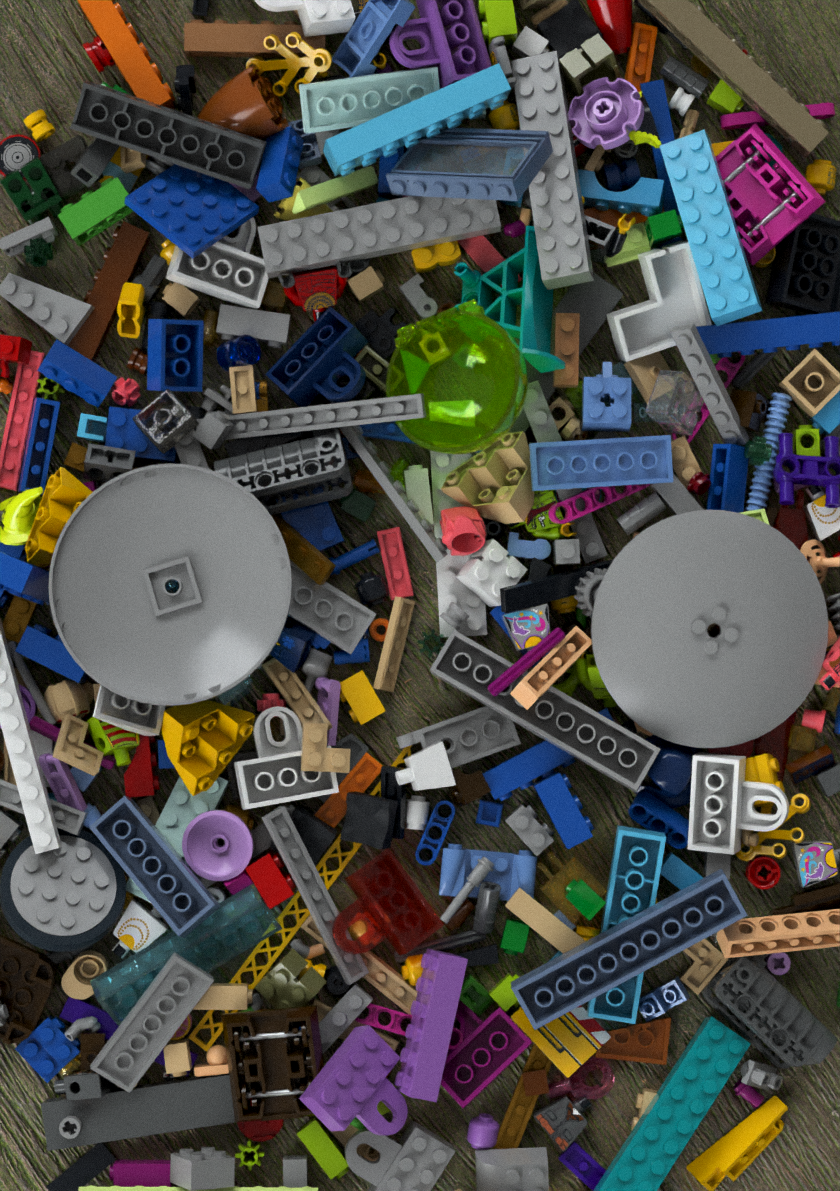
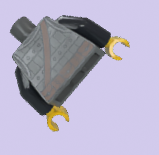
[582,196,636,263]

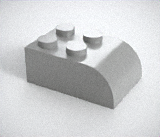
[475,1147,549,1191]

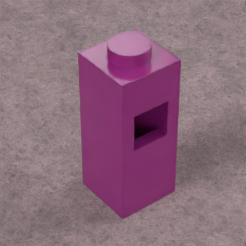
[109,1159,173,1187]

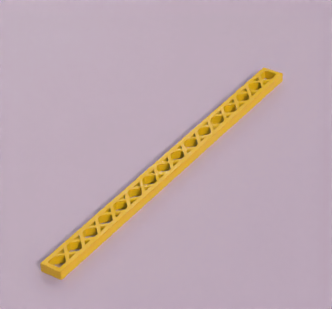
[188,742,420,1052]

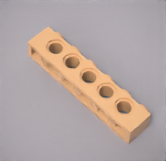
[716,909,840,958]

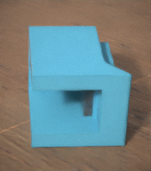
[77,413,108,443]

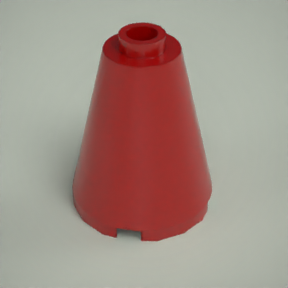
[586,0,632,55]

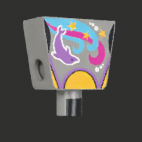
[502,604,550,660]
[790,840,840,888]

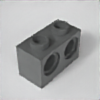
[84,443,136,482]

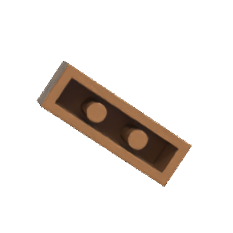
[553,313,580,388]

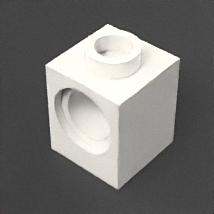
[512,26,550,58]

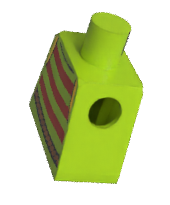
[86,717,140,767]

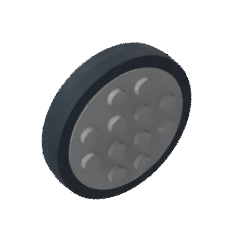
[0,828,126,952]

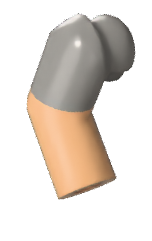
[290,939,326,960]

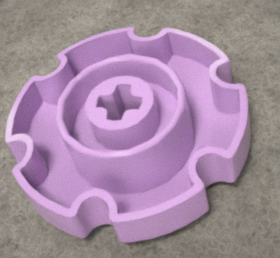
[568,77,644,150]

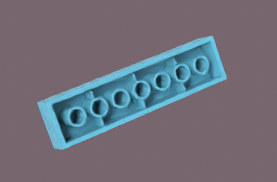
[323,63,511,177]
[660,130,763,326]
[587,825,666,1024]

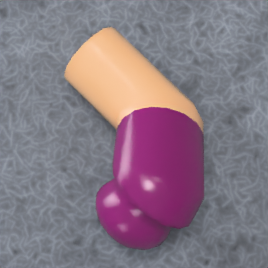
[504,208,532,238]

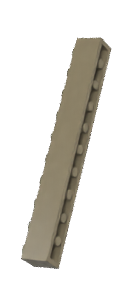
[637,0,829,158]

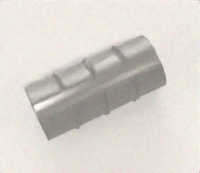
[616,492,666,536]

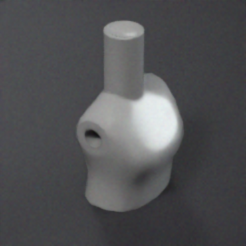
[301,648,334,693]

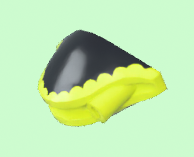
[629,91,661,148]

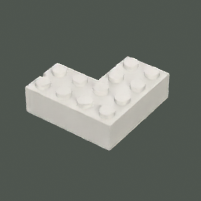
[606,240,712,362]

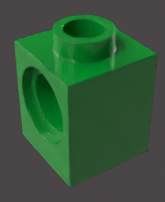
[500,918,530,956]

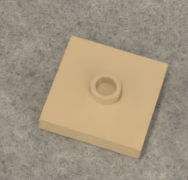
[624,351,680,405]

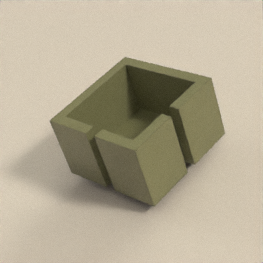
[559,34,621,96]
[254,948,327,1009]

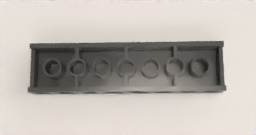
[70,80,267,190]
[476,272,623,437]
[41,1074,235,1151]

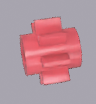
[111,377,141,407]
[257,693,286,717]

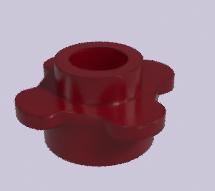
[687,472,711,495]

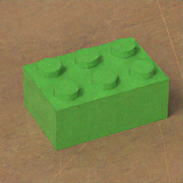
[58,177,134,246]

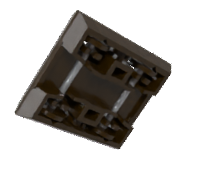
[222,1005,324,1122]

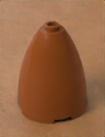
[197,65,289,140]

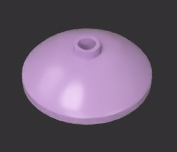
[182,810,254,881]

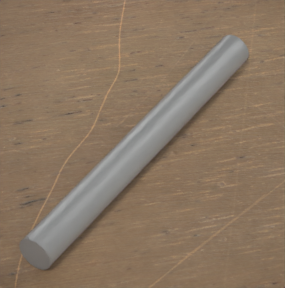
[7,641,57,725]

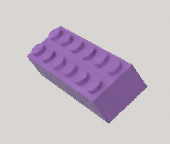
[395,948,468,1102]

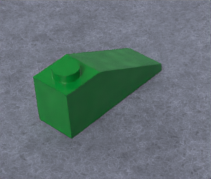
[564,878,606,921]

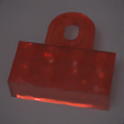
[332,848,444,956]

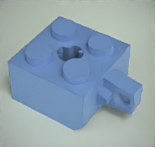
[582,362,631,432]

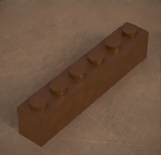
[65,221,152,363]

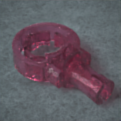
[548,1057,615,1099]

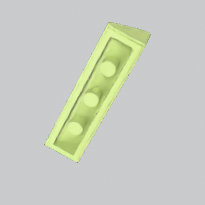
[292,166,379,214]

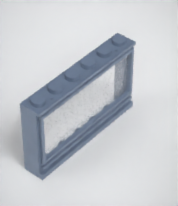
[386,128,553,201]

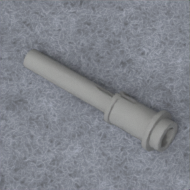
[439,856,494,924]

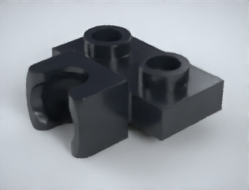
[175,65,197,116]
[354,307,409,360]

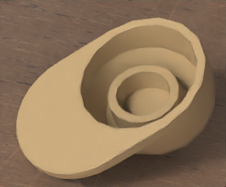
[61,950,108,1000]

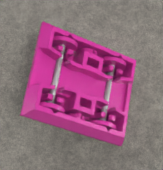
[716,123,826,265]

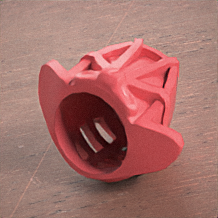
[439,506,487,556]

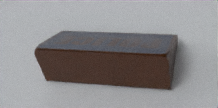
[785,744,836,785]

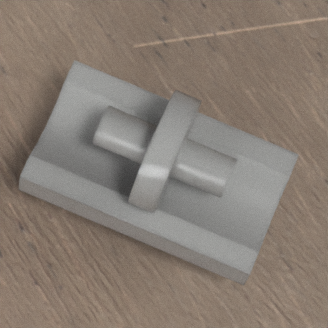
[201,385,233,416]
[741,1060,783,1090]

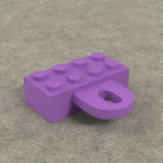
[389,0,491,88]
[299,1025,408,1136]

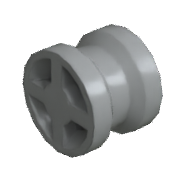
[440,602,469,631]

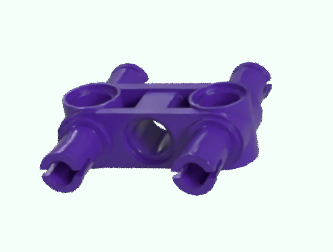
[773,433,840,508]

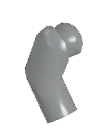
[64,1016,101,1041]

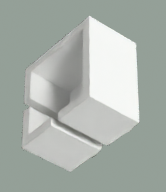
[456,539,528,607]

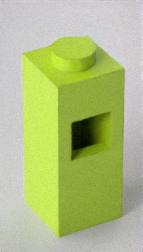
[297,1116,349,1180]

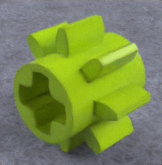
[37,377,66,401]
[235,1139,265,1171]

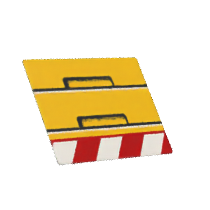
[511,1006,611,1078]

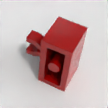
[0,335,32,378]

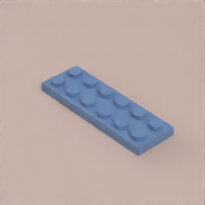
[529,435,673,491]

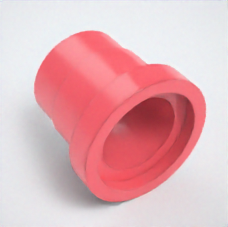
[801,709,827,733]

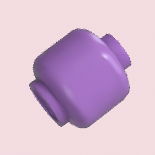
[467,1113,500,1150]

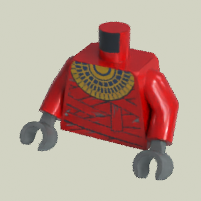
[278,262,352,321]

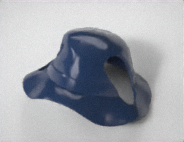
[635,735,703,809]

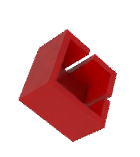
[245,850,296,909]

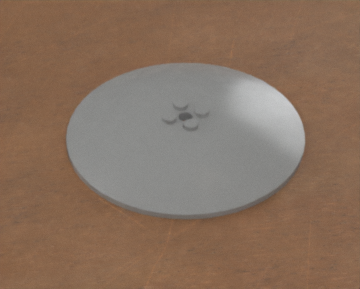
[48,464,292,706]
[591,510,829,748]

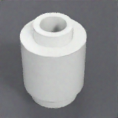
[405,795,430,830]

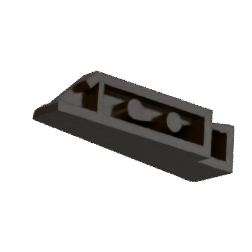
[770,881,840,916]

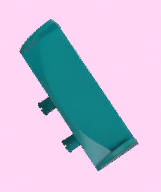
[451,226,566,373]

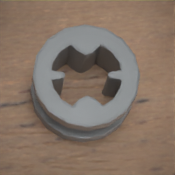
[59,1115,82,1139]

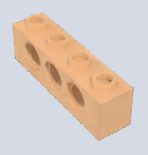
[510,625,592,710]

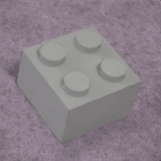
[170,1147,235,1191]

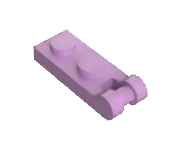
[315,676,341,746]
[39,753,87,812]

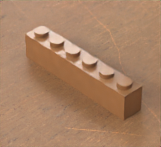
[184,20,326,58]

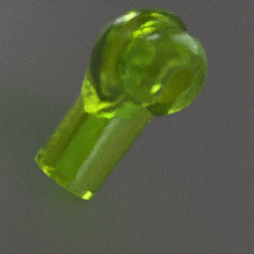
[390,457,409,488]

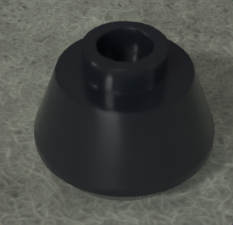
[323,965,355,998]

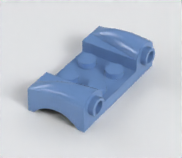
[332,0,415,78]
[439,843,537,901]

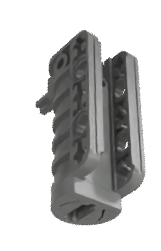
[214,427,353,515]
[703,954,838,1069]

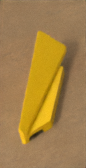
[686,1096,788,1191]

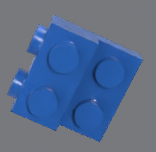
[15,1015,81,1083]

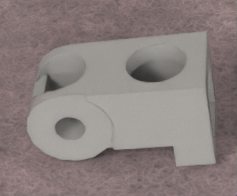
[399,273,437,320]

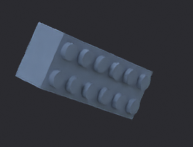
[89,796,221,938]

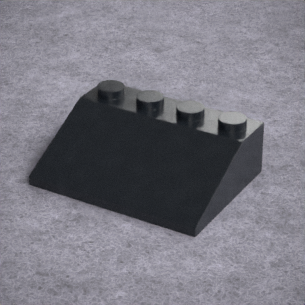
[765,213,840,314]

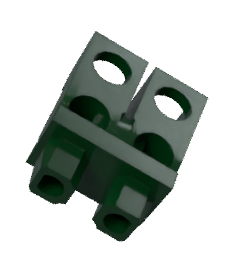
[0,157,63,224]

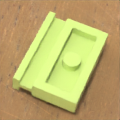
[606,222,651,268]

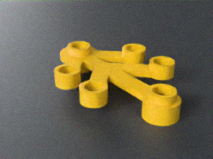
[246,32,332,96]
[736,793,811,861]

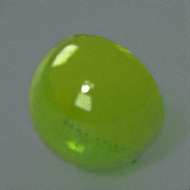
[386,299,528,455]

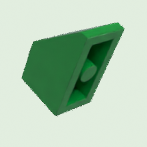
[644,209,684,248]

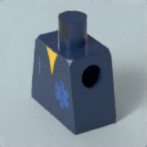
[270,616,316,673]

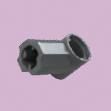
[133,254,169,304]

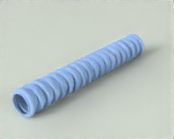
[744,392,792,511]

